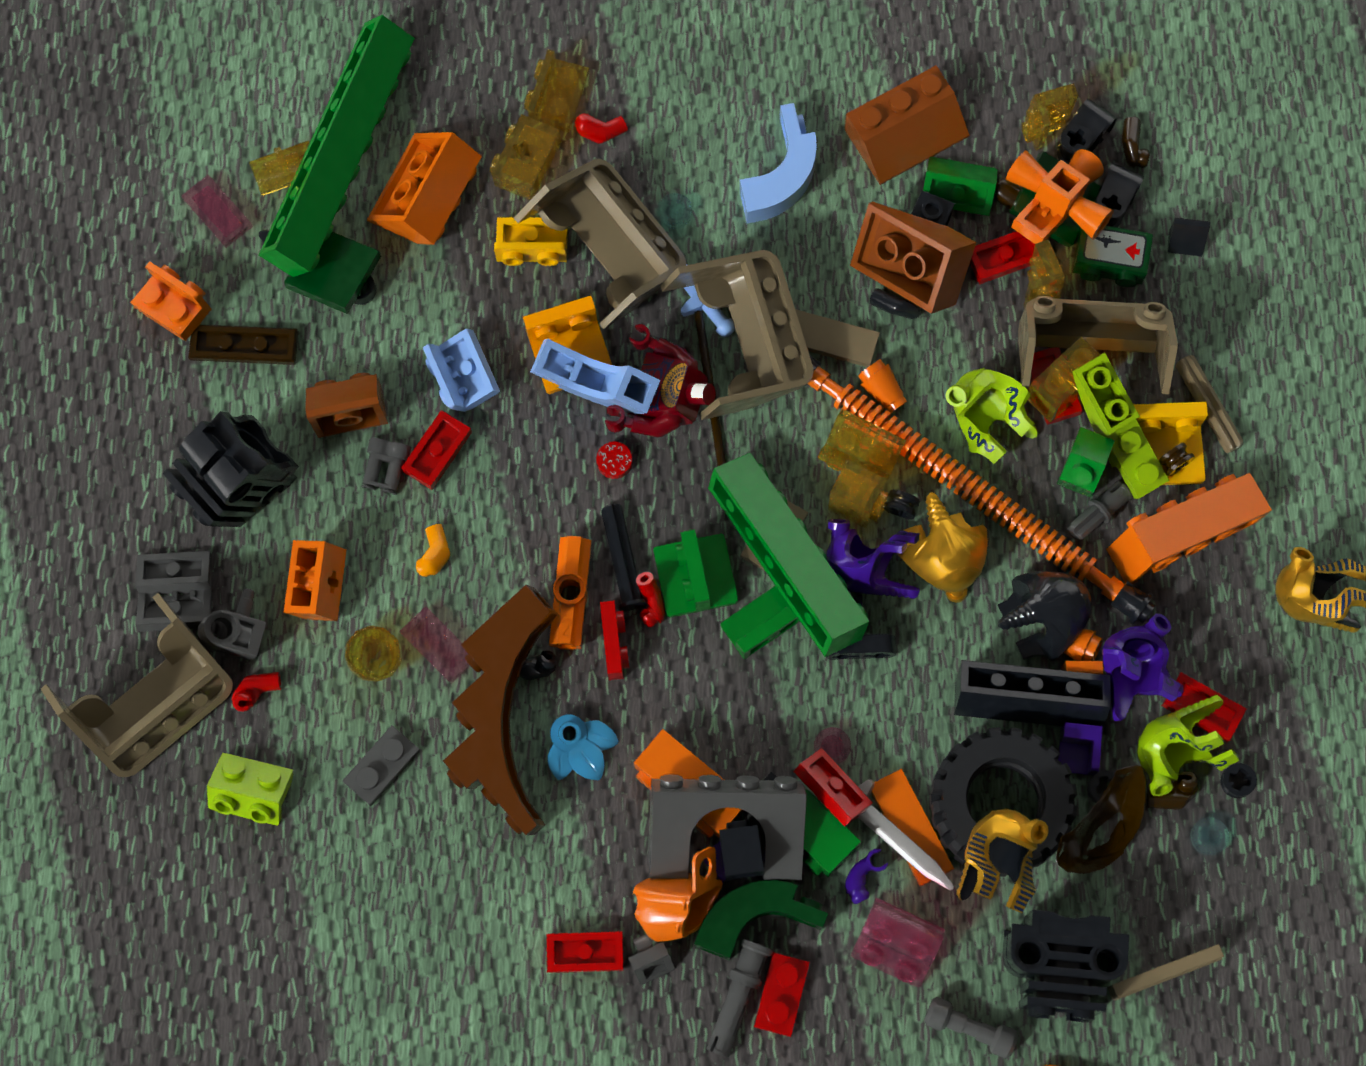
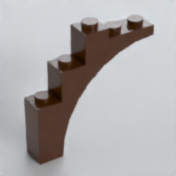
[443,585,558,835]

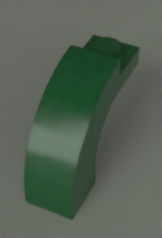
[694,880,828,961]

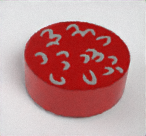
[596,442,633,479]

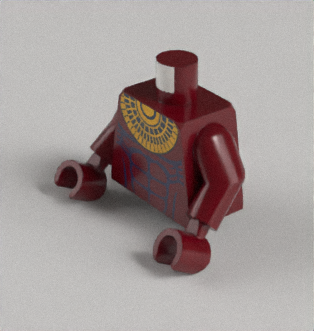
[605,324,716,438]

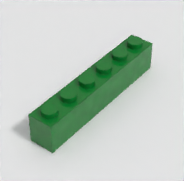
[708,453,870,657]

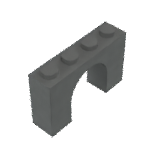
[648,774,807,880]

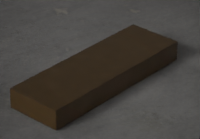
[188,324,299,365]

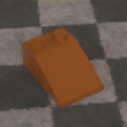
[850,202,977,314]

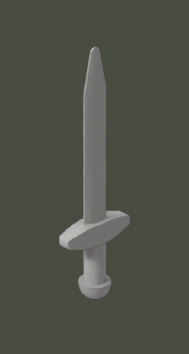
[858,779,954,890]

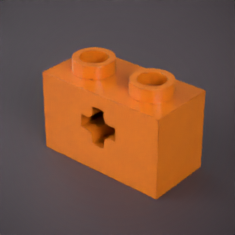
[284,540,347,621]

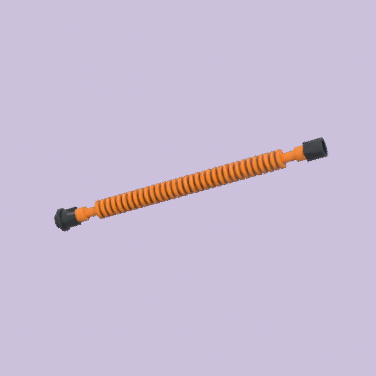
[805,355,1156,625]

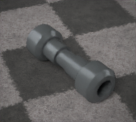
[924,997,1019,1059]

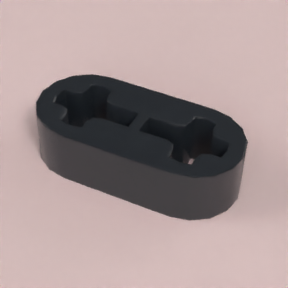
[827,634,896,660]

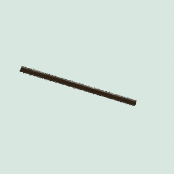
[694,311,726,466]

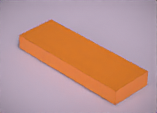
[871,769,954,887]

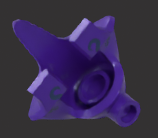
[826,519,920,599]
[1102,614,1184,721]

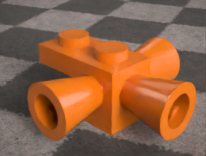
[1006,149,1114,247]

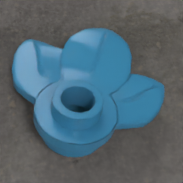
[547,714,618,780]

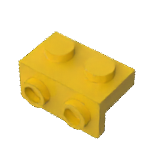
[494,217,568,266]

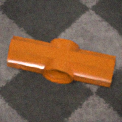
[549,536,592,650]

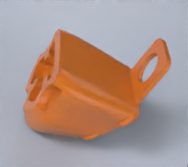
[633,846,723,942]

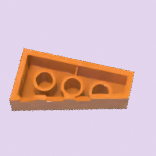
[1106,473,1272,584]

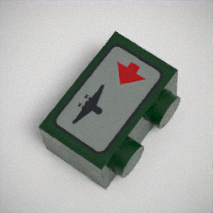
[1072,226,1153,287]

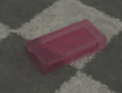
[181,175,253,248]
[399,606,470,684]

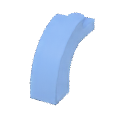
[740,103,817,224]
[530,338,660,414]

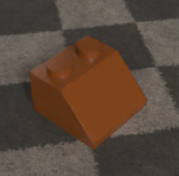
[306,373,388,438]

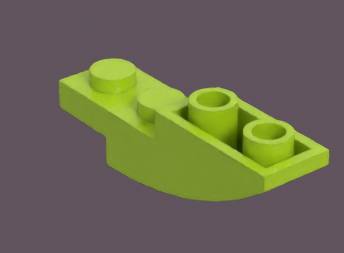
[1072,353,1169,499]

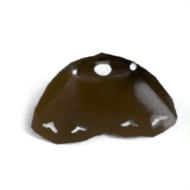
[1055,765,1146,874]

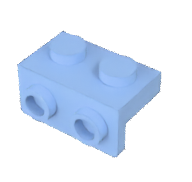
[423,328,500,412]

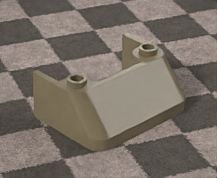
[514,159,686,329]
[660,250,814,420]
[1018,296,1178,394]
[41,593,233,777]

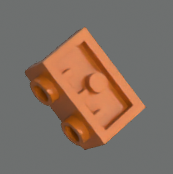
[130,261,212,342]

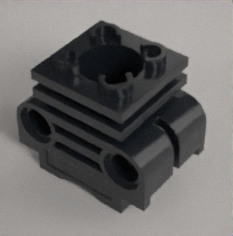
[163,411,299,527]
[1003,910,1129,1022]

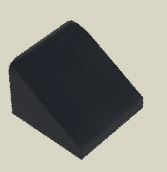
[1167,218,1210,257]

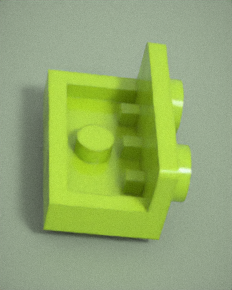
[207,752,293,826]

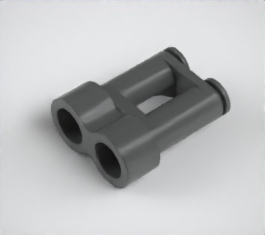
[361,437,412,495]

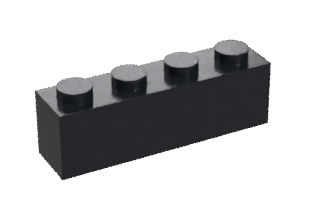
[954,660,1111,727]

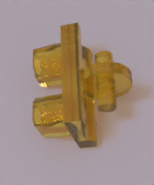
[249,141,309,196]

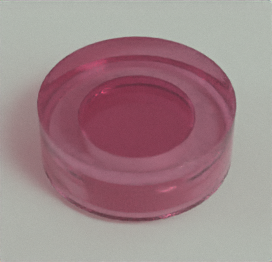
[814,727,851,765]

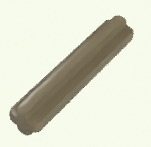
[1176,355,1243,453]

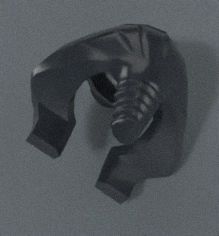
[998,571,1092,661]

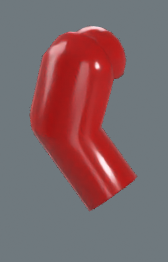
[575,113,628,144]
[636,572,666,628]
[232,672,281,712]

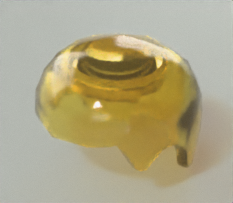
[345,625,402,682]

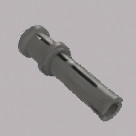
[706,939,773,1058]

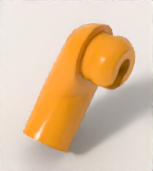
[415,524,450,577]

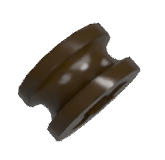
[1159,442,1195,476]

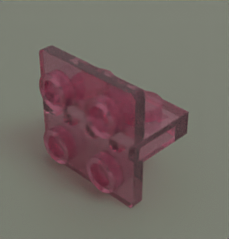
[851,897,945,988]

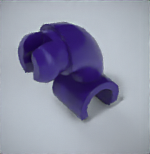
[845,849,889,904]

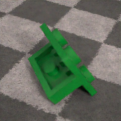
[653,529,738,618]

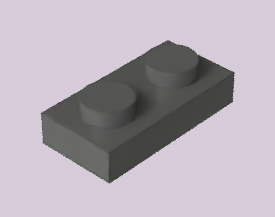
[342,725,421,806]

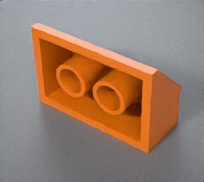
[367,132,482,245]

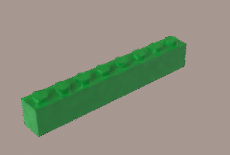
[258,15,415,277]

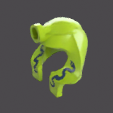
[946,368,1038,464]
[1137,695,1240,796]

